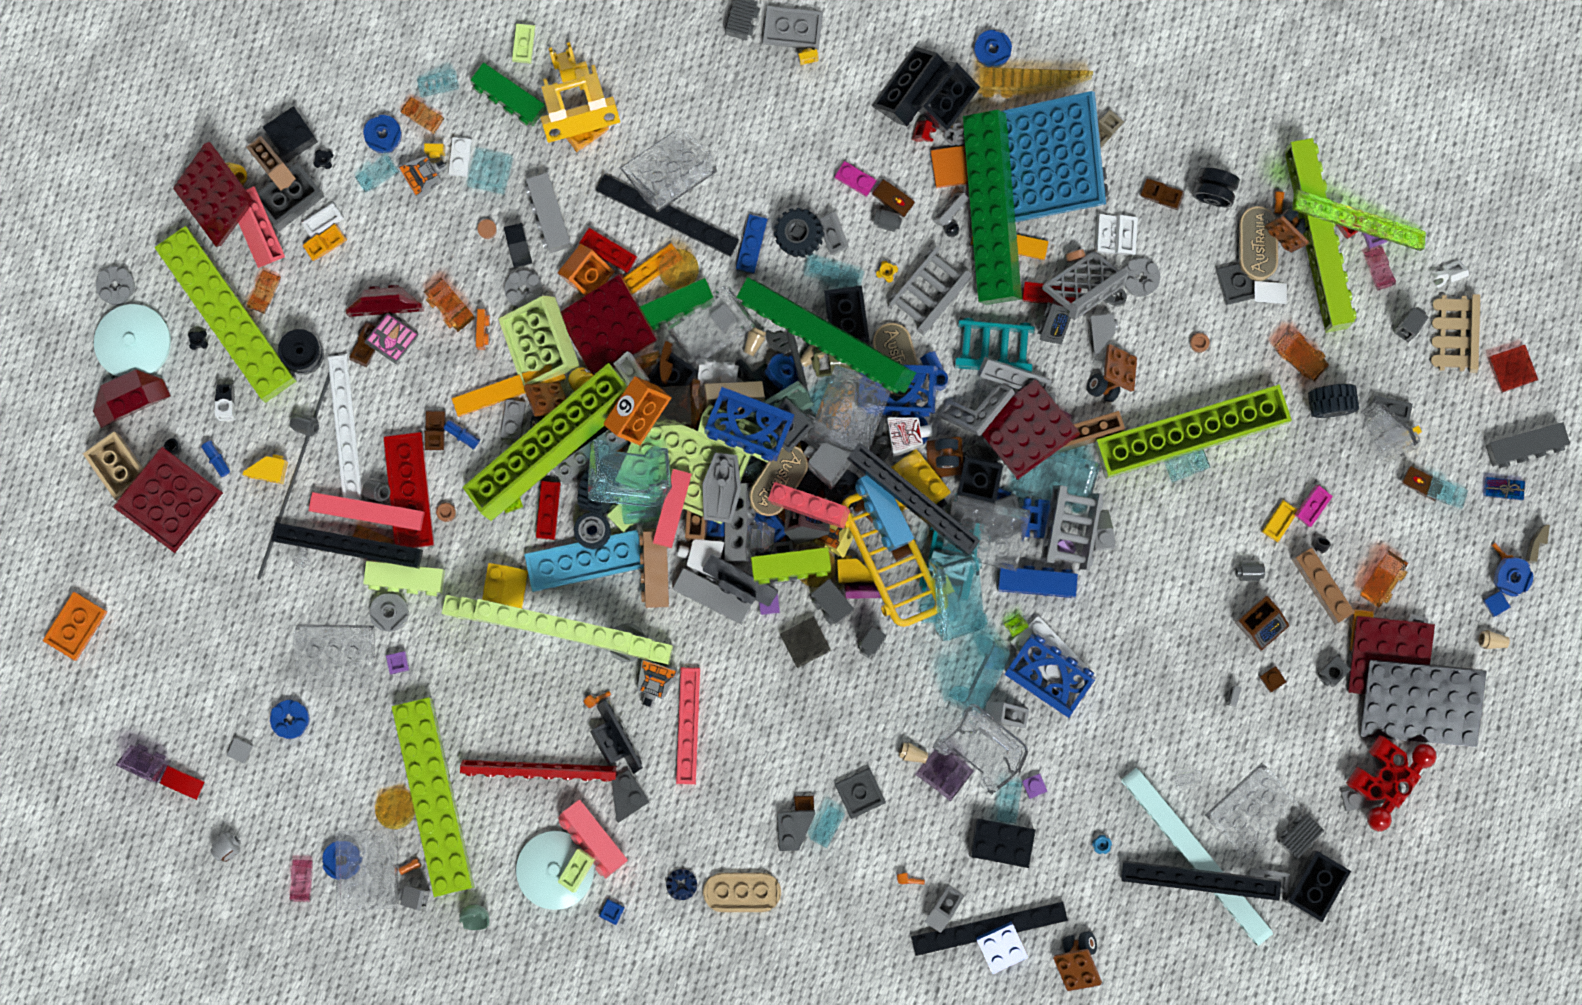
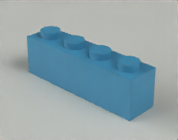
[855,475,915,552]

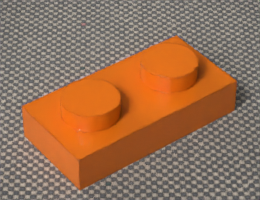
[476,309,490,350]

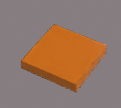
[930,146,968,188]

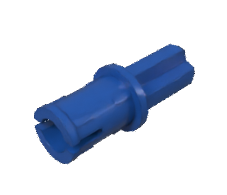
[444,420,480,450]
[201,441,230,477]

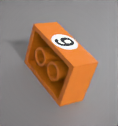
[603,376,672,445]

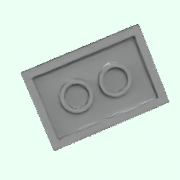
[763,6,823,50]

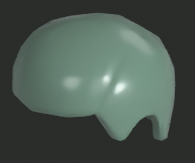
[459,904,489,930]

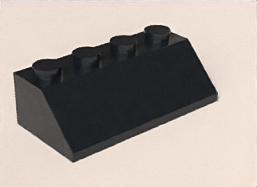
[872,46,945,127]

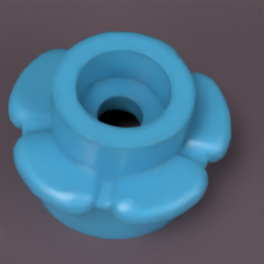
[1092,835,1112,854]

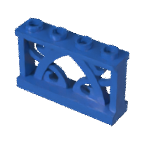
[857,365,938,417]
[704,387,794,462]
[1004,634,1096,718]

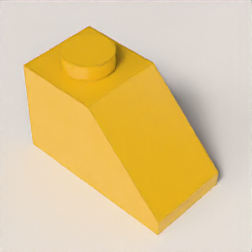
[243,454,288,484]
[837,556,874,584]

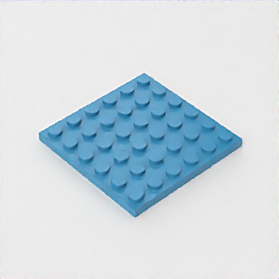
[1002,91,1106,223]

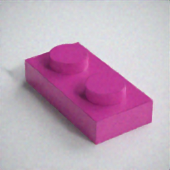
[835,161,877,197]
[1294,485,1333,527]

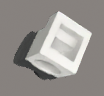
[215,384,236,421]

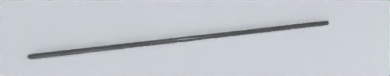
[257,353,338,580]

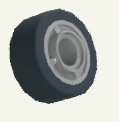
[574,512,611,549]

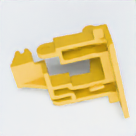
[540,42,621,143]

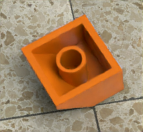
[557,244,615,296]

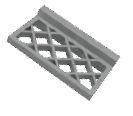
[1042,251,1129,320]

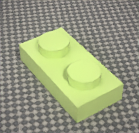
[512,24,536,64]
[558,849,595,893]

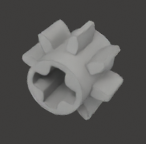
[943,122,965,146]

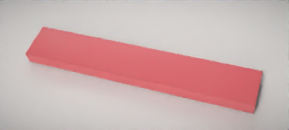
[308,492,425,531]
[676,667,700,785]

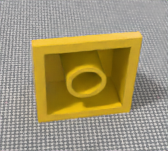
[482,563,528,609]

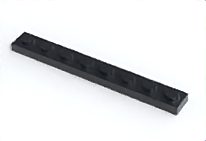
[596,174,739,257]
[847,443,981,557]
[272,522,423,569]
[1122,861,1281,901]
[911,902,1068,956]

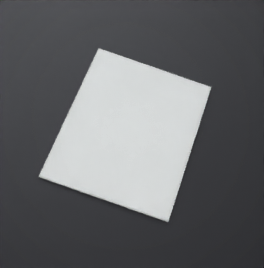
[1255,281,1287,304]

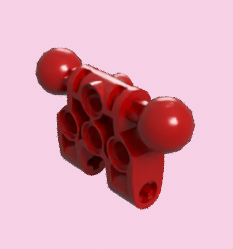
[1346,735,1437,832]

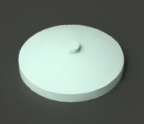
[94,304,171,377]
[516,831,595,910]

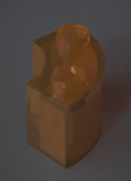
[423,277,475,332]
[1273,330,1329,382]
[1360,551,1408,608]

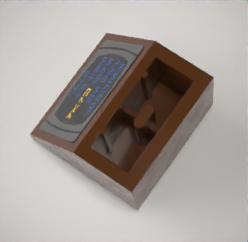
[1235,595,1289,652]

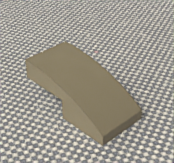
[1098,110,1124,148]
[1525,524,1550,564]

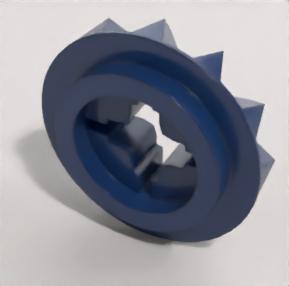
[666,869,697,900]

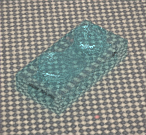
[810,805,846,848]

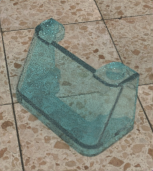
[587,440,672,507]
[1012,451,1101,514]
[928,552,988,641]
[944,630,1010,716]

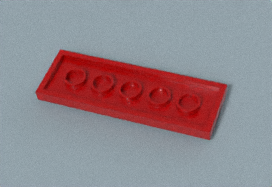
[383,432,435,548]

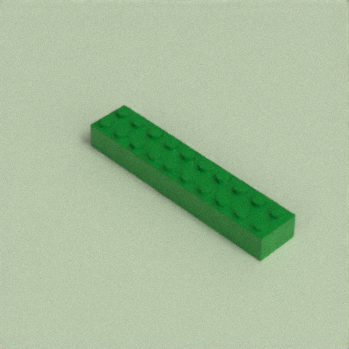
[963,109,1022,305]
[736,277,916,393]

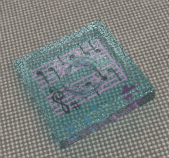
[467,150,513,195]

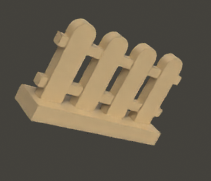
[1431,294,1480,373]

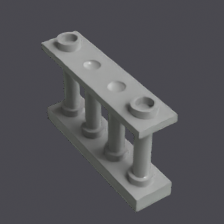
[888,247,972,336]
[1040,485,1104,570]

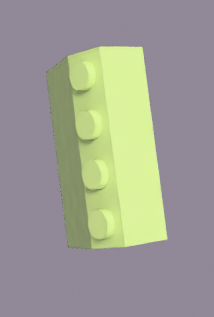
[498,296,580,385]

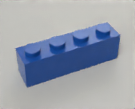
[998,564,1078,598]

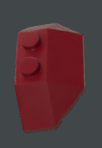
[346,285,424,317]
[93,369,171,428]

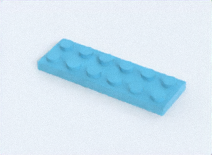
[524,530,644,592]

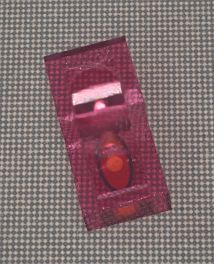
[1364,246,1396,291]
[289,859,313,902]

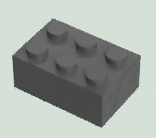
[258,162,324,231]

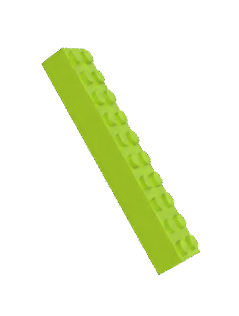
[1284,138,1356,333]
[154,226,296,403]
[462,363,628,521]
[1094,384,1292,479]
[391,697,475,897]

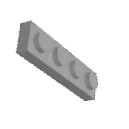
[977,357,1052,392]

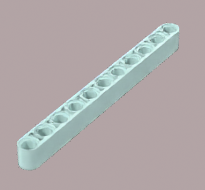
[1121,768,1273,946]

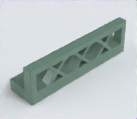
[744,381,814,425]

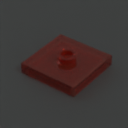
[1488,345,1539,393]

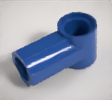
[920,351,948,391]

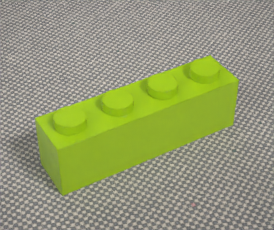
[751,547,831,585]

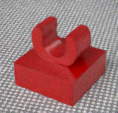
[912,120,936,142]

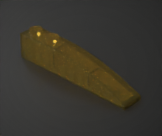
[978,67,1093,98]

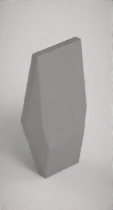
[703,453,741,523]

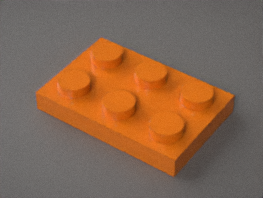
[42,592,107,661]

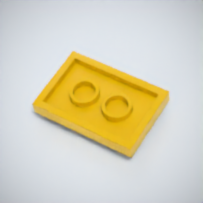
[891,449,951,504]

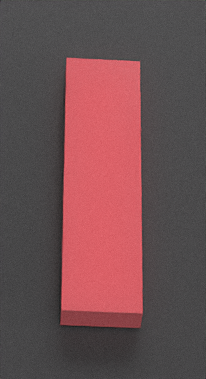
[653,469,692,548]

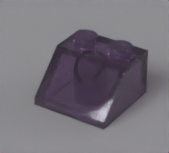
[116,743,170,783]
[915,744,974,802]

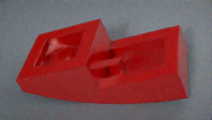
[159,765,205,800]

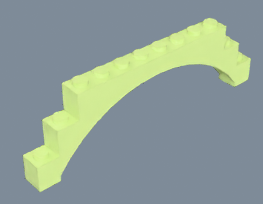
[441,595,673,666]

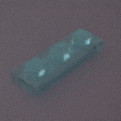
[805,256,864,287]

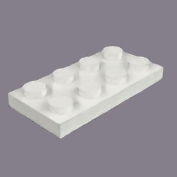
[1010,616,1088,693]

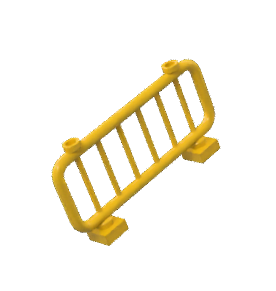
[842,493,954,627]

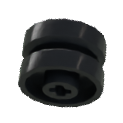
[1192,167,1240,208]
[278,329,324,375]

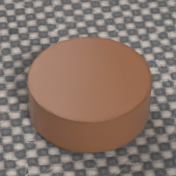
[477,219,497,239]
[1065,249,1085,262]
[1190,333,1210,353]
[436,503,456,522]

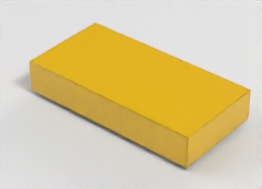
[1262,500,1298,543]

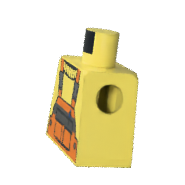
[813,512,854,558]

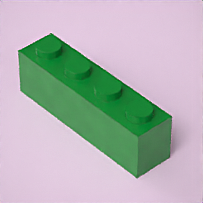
[470,62,546,127]
[640,278,715,332]

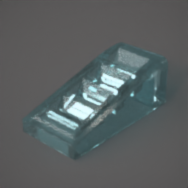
[417,69,460,98]

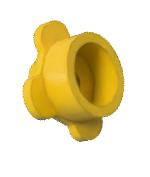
[876,261,898,283]

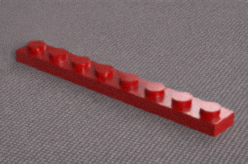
[460,760,617,782]

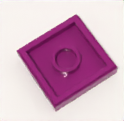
[845,583,881,599]

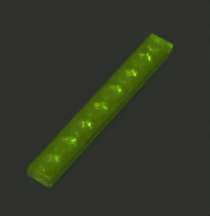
[1292,190,1426,251]

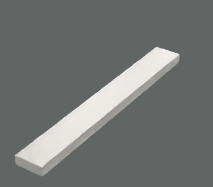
[328,354,363,501]

